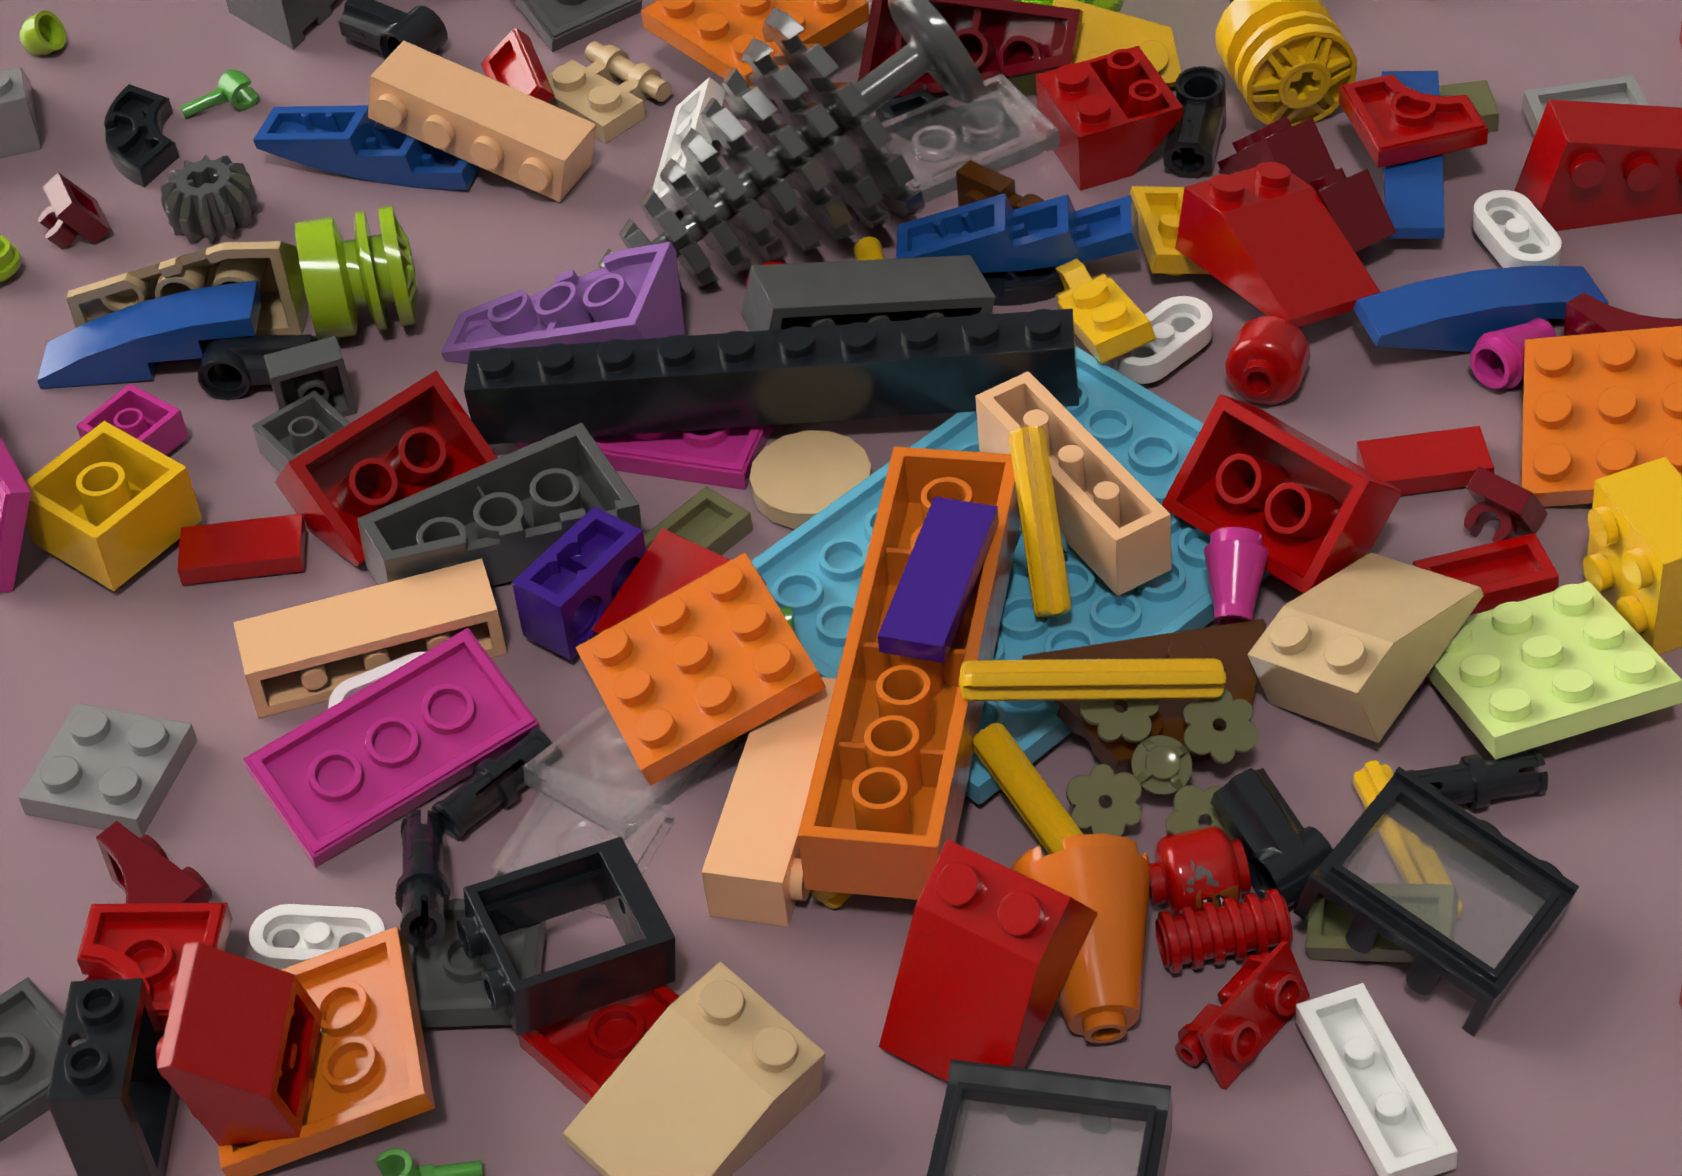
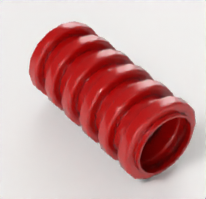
[1155,889,1293,974]

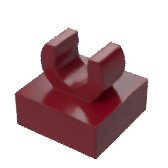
[38,172,111,249]
[1464,466,1548,542]

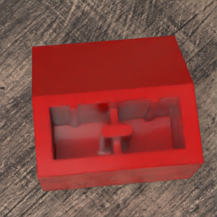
[1036,46,1183,191]
[156,942,323,1146]

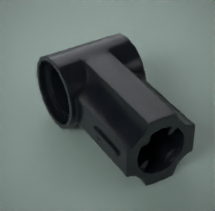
[338,0,448,60]
[1163,66,1226,179]
[198,334,318,400]
[1210,768,1333,907]

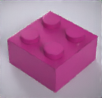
[76,383,189,455]

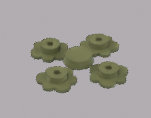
[1066,688,1258,840]

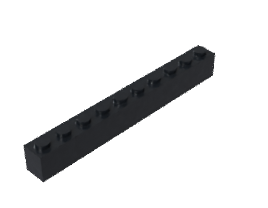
[464,309,1079,444]

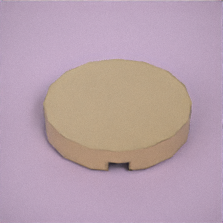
[749,430,872,529]

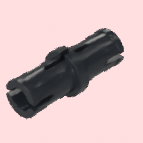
[431,728,559,840]
[1406,750,1548,810]

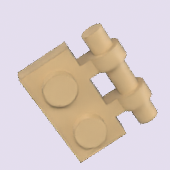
[546,41,672,143]

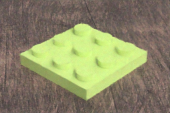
[1427,581,1682,760]

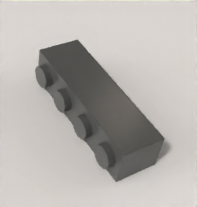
[741,255,996,331]

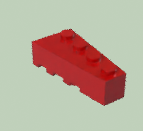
[1514,99,1682,231]

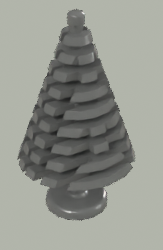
[598,0,985,293]

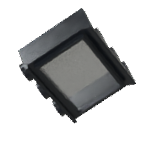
[1293,767,1579,1037]
[927,1059,1172,1176]

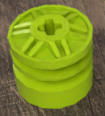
[295,205,419,340]

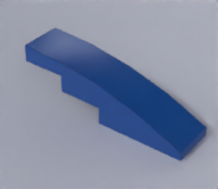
[1381,71,1445,239]
[253,105,480,190]
[896,193,1140,273]
[1353,266,1609,352]
[37,280,262,389]

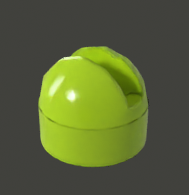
[20,10,66,55]

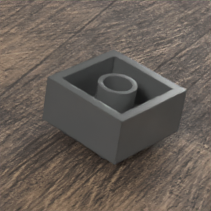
[263,336,357,417]
[252,390,350,472]

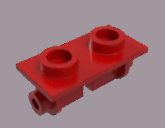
[1175,941,1310,1090]

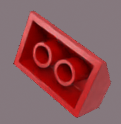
[275,370,498,567]
[1161,394,1403,594]

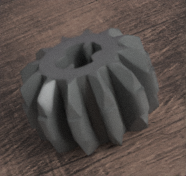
[160,155,257,244]

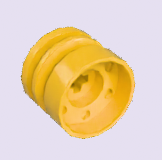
[1215,0,1357,126]

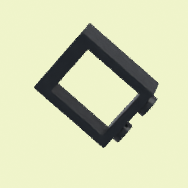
[457,836,676,1035]
[46,978,179,1176]

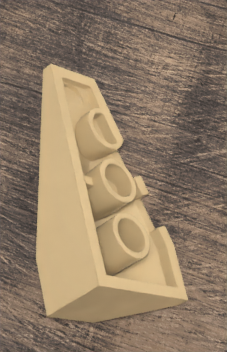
[66,241,309,335]

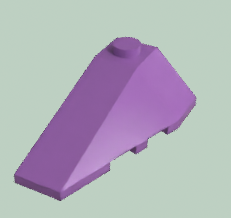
[441,242,685,364]

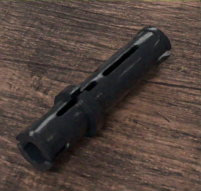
[395,809,450,948]

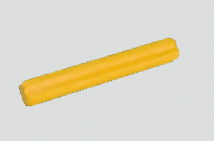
[959,658,1226,702]

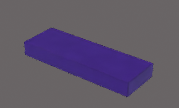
[878,496,999,663]

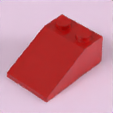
[1175,162,1381,327]
[879,839,1098,1110]

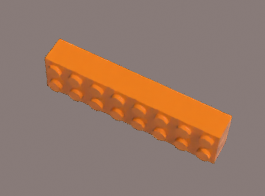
[798,446,1021,900]

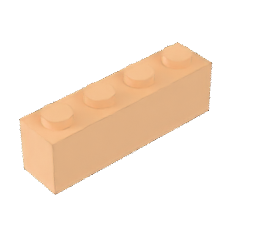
[368,40,596,202]
[975,371,1172,596]
[233,558,507,719]
[702,677,836,927]

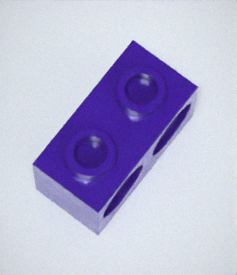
[512,506,646,661]

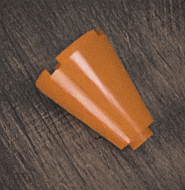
[1011,833,1151,1043]

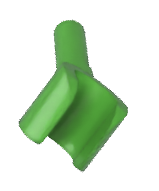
[180,69,259,118]
[375,1148,483,1176]

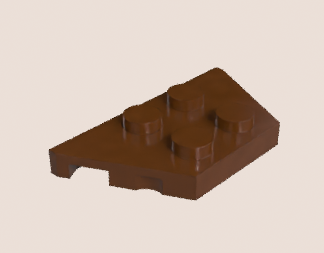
[1022,619,1266,774]

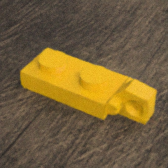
[1055,259,1156,365]

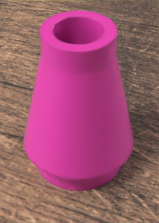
[1470,318,1557,389]
[1203,527,1269,626]

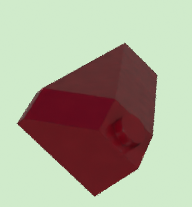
[858,0,1083,97]

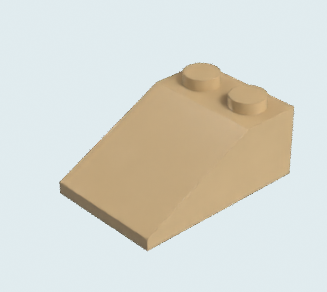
[1247,552,1484,743]
[563,961,826,1176]

